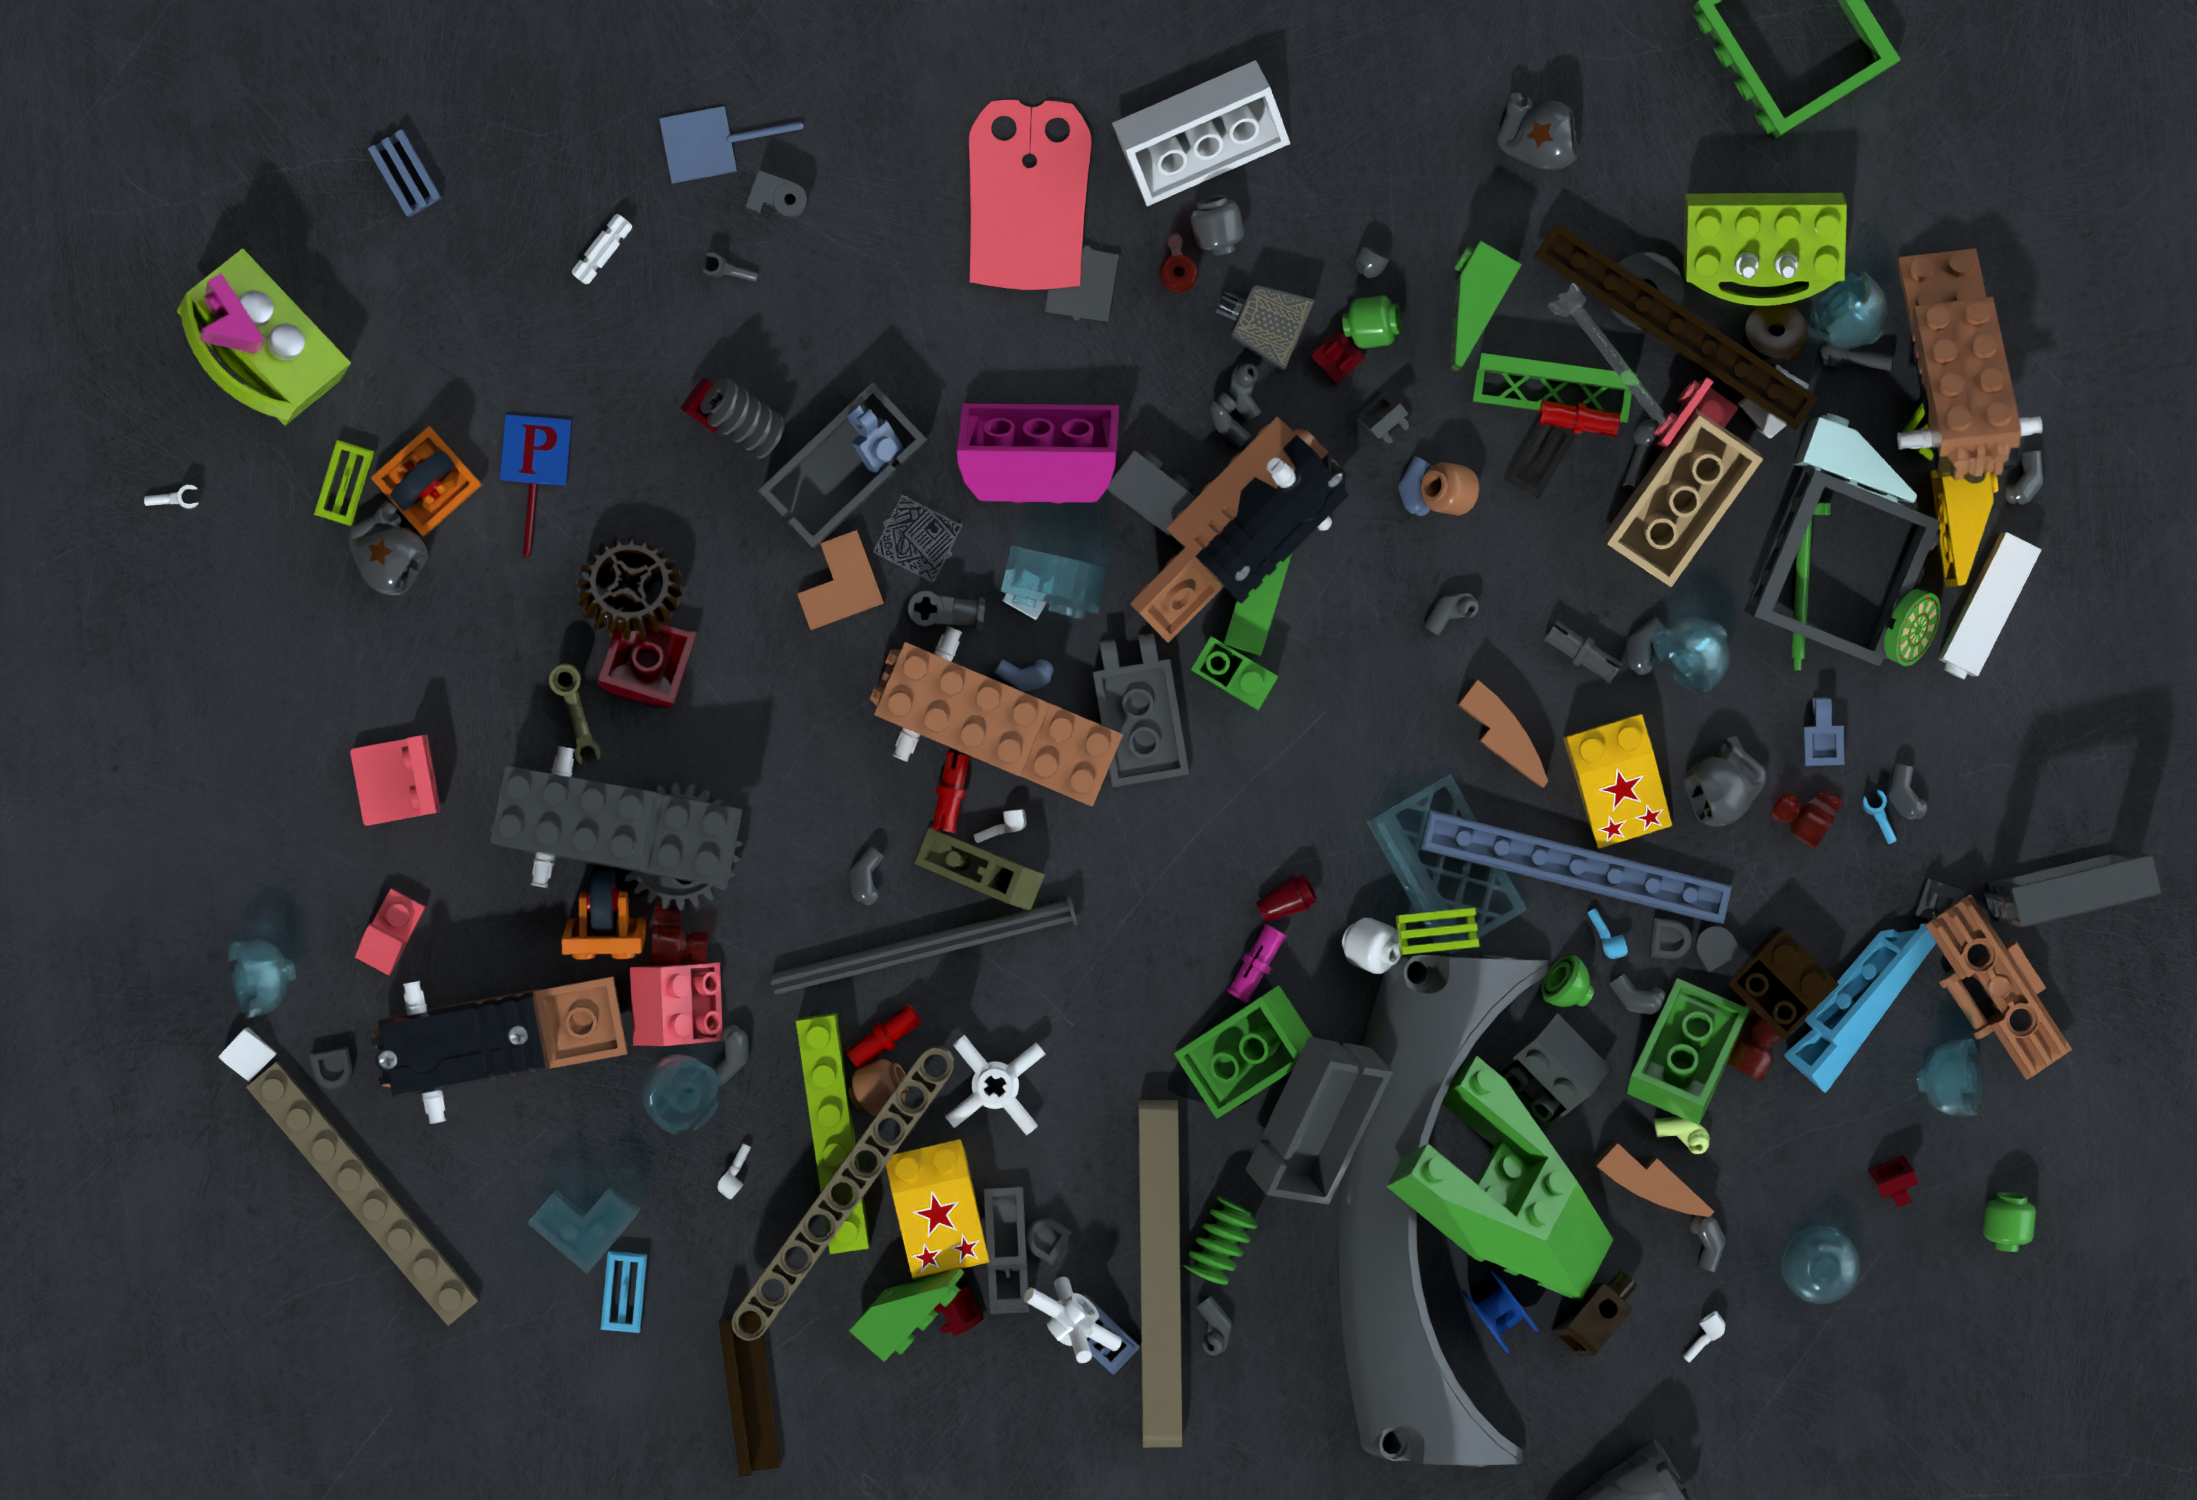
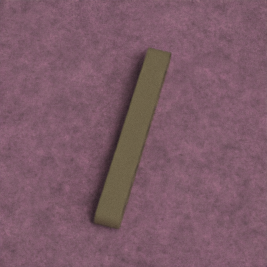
[732,1046,954,1340]
[1139,1100,1182,1448]

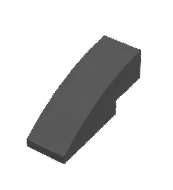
[984,1187,1030,1314]

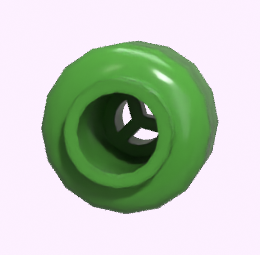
[1342,295,1402,349]
[1983,1192,2036,1252]

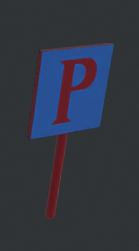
[500,414,572,557]

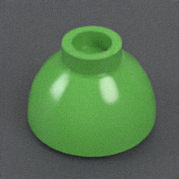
[1541,955,1594,1007]

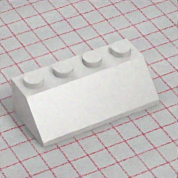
[1112,60,1290,206]

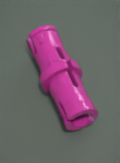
[1226,924,1287,1004]

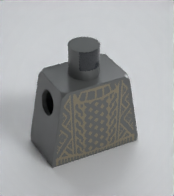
[1216,285,1315,371]

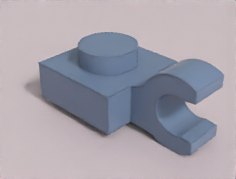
[846,405,905,475]
[1802,697,1845,766]

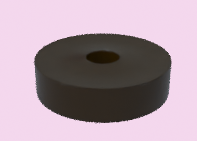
[1744,304,1808,365]

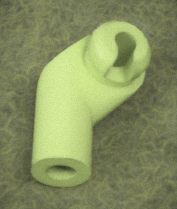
[1654,1116,1710,1154]

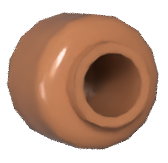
[1421,462,1479,516]
[848,1059,909,1116]

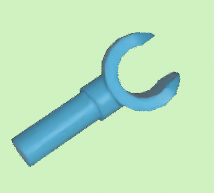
[1862,790,1897,844]
[1588,908,1628,959]

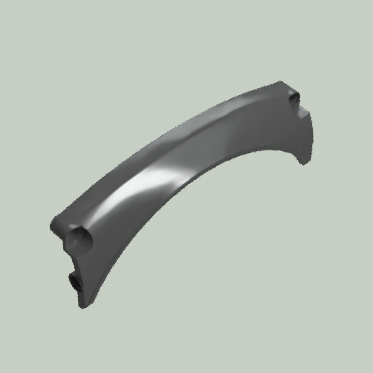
[1339,954,1549,1467]

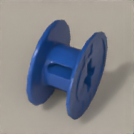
[1461,1268,1539,1354]

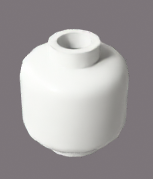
[1342,918,1401,974]

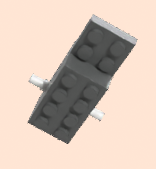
[490,746,742,888]

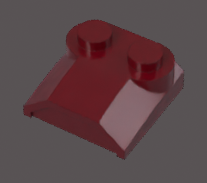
[598,609,697,708]

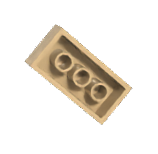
[1603,408,1763,587]

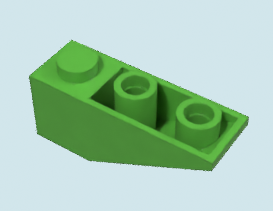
[849,1269,964,1362]

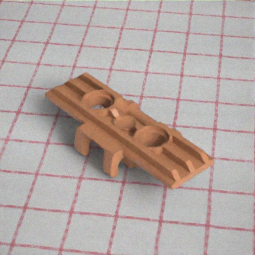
[1924,894,2072,1080]

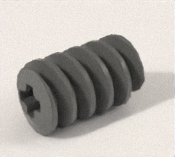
[700,378,785,459]

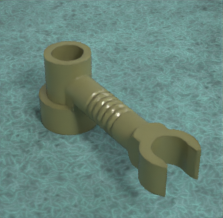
[549,663,601,764]

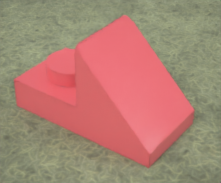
[355,888,427,976]

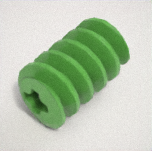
[1182,1195,1258,1285]

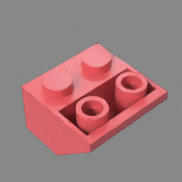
[630,963,723,1046]

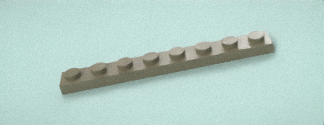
[246,1061,480,1326]

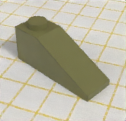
[914,828,1045,911]

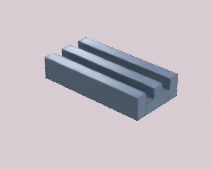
[368,129,442,218]

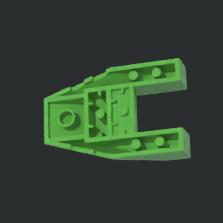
[1386,1056,1613,1301]

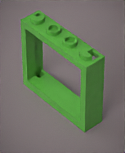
[1693,0,1901,138]

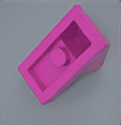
[200,273,264,354]

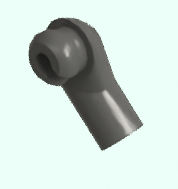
[1227,363,1262,423]
[1423,592,1479,636]
[1626,616,1667,675]
[1889,764,1927,820]
[849,845,885,905]
[1608,972,1667,1015]
[711,1025,749,1085]
[1690,1215,1726,1273]
[1196,1295,1232,1356]

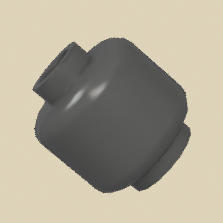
[1190,195,1245,256]

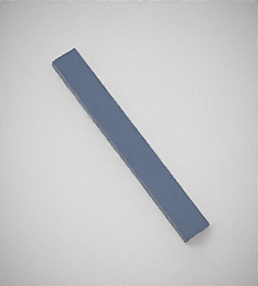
[1420,810,1732,924]

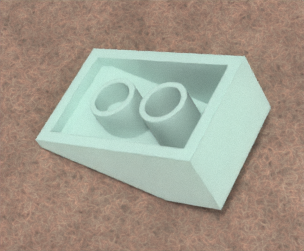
[1793,413,1917,505]

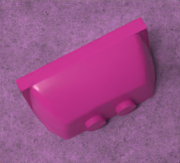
[957,403,1119,504]

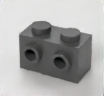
[1106,450,1197,536]

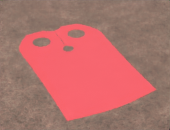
[969,100,1092,290]

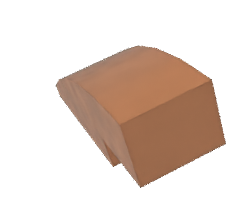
[1456,679,1548,788]
[1593,1140,1715,1217]

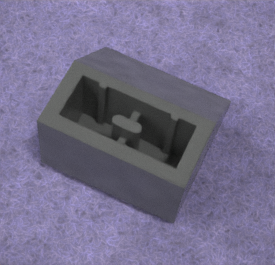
[1495,1013,1612,1129]

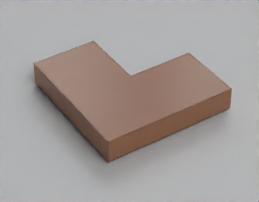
[797,530,884,630]

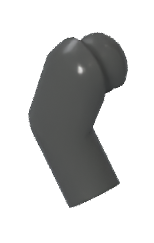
[1209,393,1251,450]
[2005,451,2044,505]

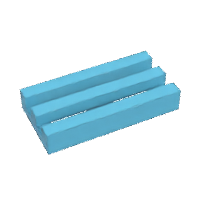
[601,1250,648,1333]

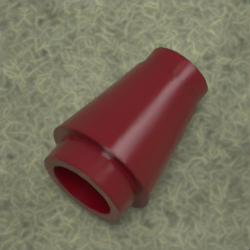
[1256,874,1318,922]

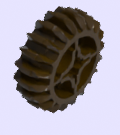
[576,535,683,641]

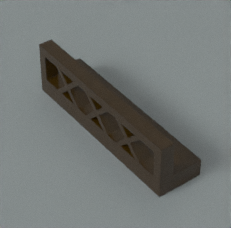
[718,1312,781,1477]

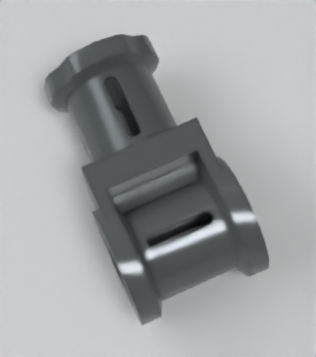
[908,591,985,632]

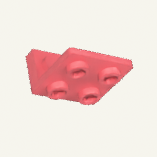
[1654,377,1738,451]
[350,735,442,826]

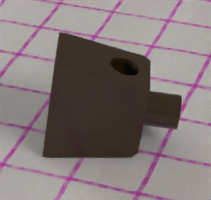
[1551,1271,1637,1357]

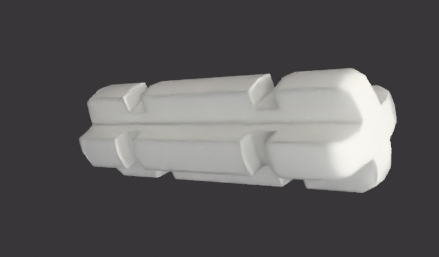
[572,214,632,284]

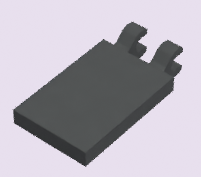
[1093,632,1189,787]

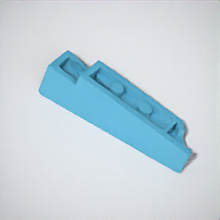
[1784,923,1936,1092]

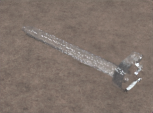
[1548,283,1668,428]

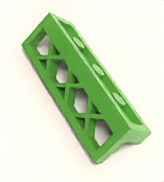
[1472,353,1637,423]

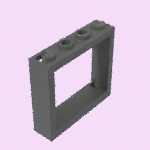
[1744,466,1941,666]
[1983,851,2161,927]

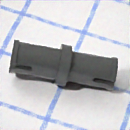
[1544,620,1623,684]

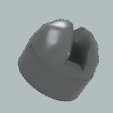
[1355,245,1390,278]

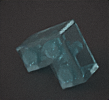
[1001,546,1108,619]
[527,1185,641,1274]

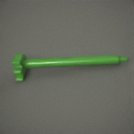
[1791,502,1831,670]

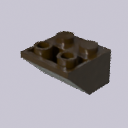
[1728,927,1839,1040]

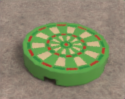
[1884,589,1941,666]

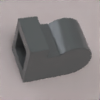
[746,170,807,219]

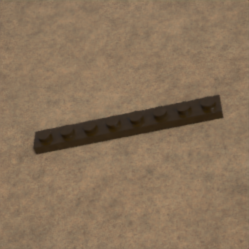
[1534,223,1818,431]

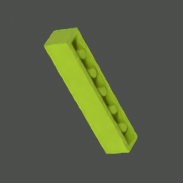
[796,1013,870,1254]

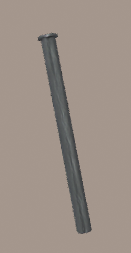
[770,894,1078,994]

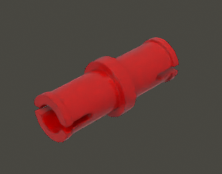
[1538,399,1620,438]
[931,752,971,833]
[845,1004,923,1069]

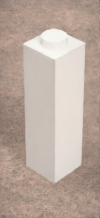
[1937,532,2041,680]

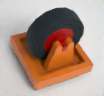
[371,426,483,537]
[562,866,647,960]

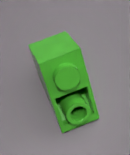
[1191,636,1279,710]

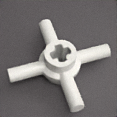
[945,1035,1046,1136]
[1024,1277,1122,1363]

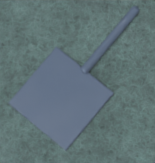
[659,106,804,184]

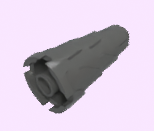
[1574,1439,1691,1500]

